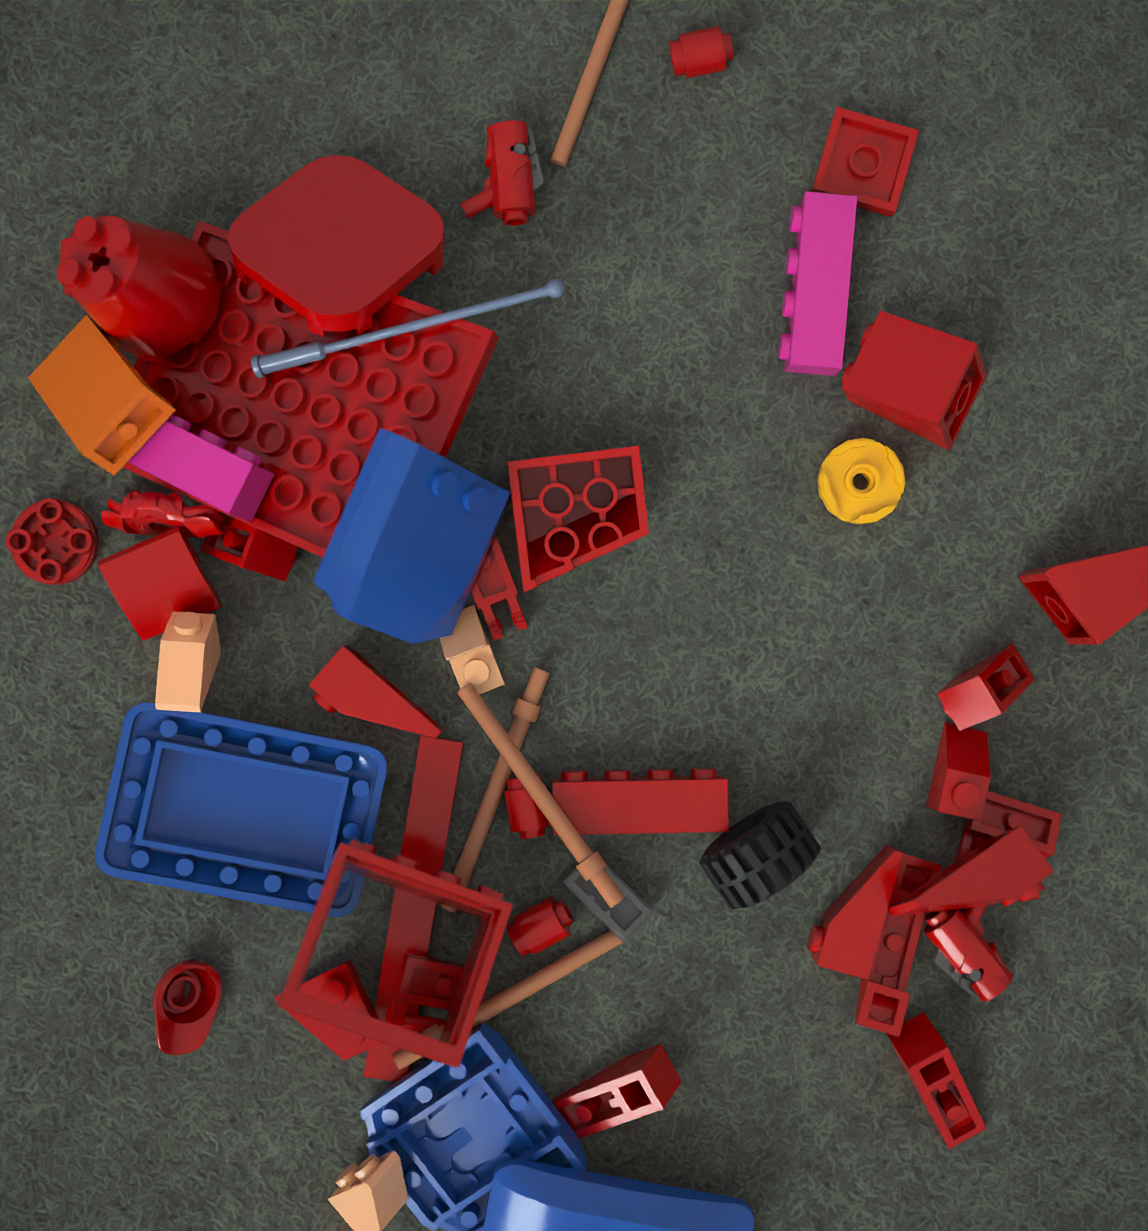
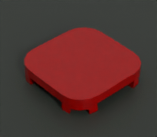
[228,155,446,337]

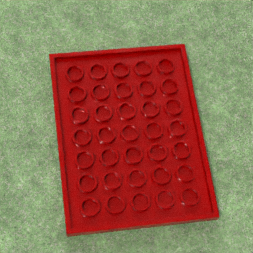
[122,221,499,558]

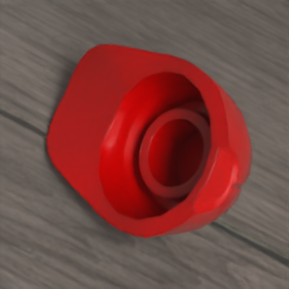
[153,960,222,1055]

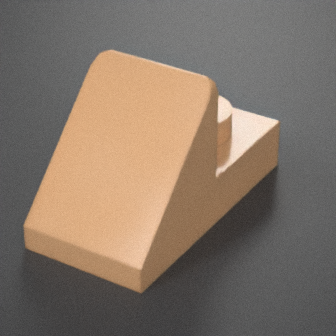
[440,605,505,694]

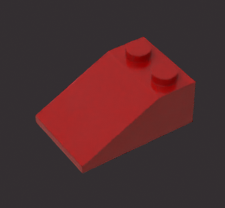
[888,826,1054,916]

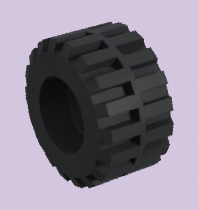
[699,801,821,909]

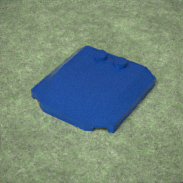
[313,428,512,644]
[360,1023,588,1231]

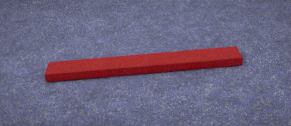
[363,735,464,1082]

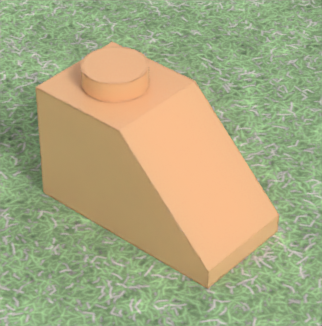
[155,612,221,712]

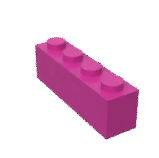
[778,191,857,376]
[128,414,275,522]

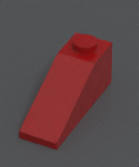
[309,645,445,738]
[807,845,903,980]
[886,1012,986,1149]
[551,1044,682,1139]

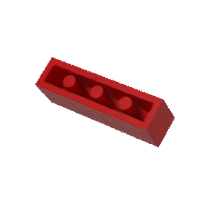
[552,768,729,835]

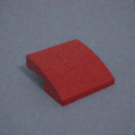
[98,526,222,641]
[953,791,1062,901]

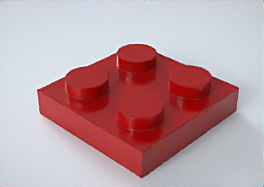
[811,107,919,217]

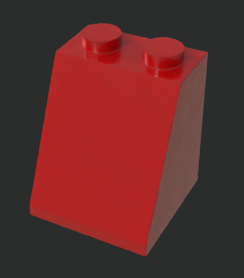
[842,311,987,451]
[1018,545,1148,645]

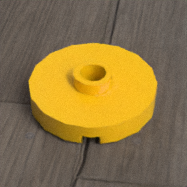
[817,438,906,525]

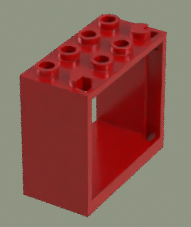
[276,839,513,1068]

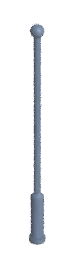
[251,279,565,378]

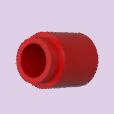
[669,26,733,79]
[504,774,552,839]
[507,896,574,956]

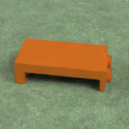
[28,315,175,476]

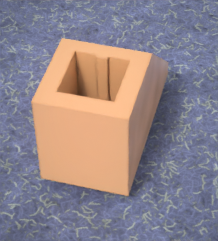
[328,1150,408,1231]

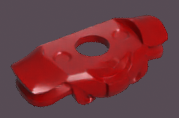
[101,491,226,538]

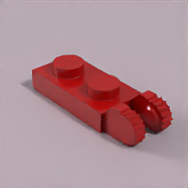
[471,534,528,641]

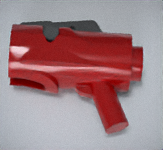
[460,120,544,226]
[923,906,1013,1002]

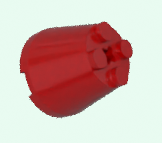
[56,215,221,362]

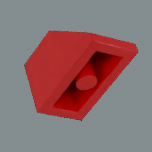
[200,515,298,582]
[937,643,1035,731]
[926,723,991,821]

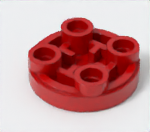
[6,498,99,585]

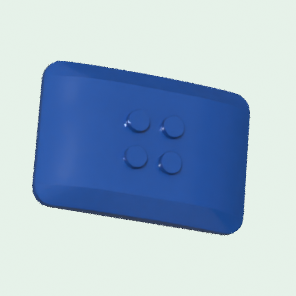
[95,702,387,917]
[483,1159,754,1231]

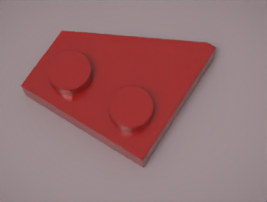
[274,960,382,1061]

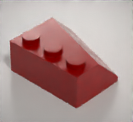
[507,446,649,592]

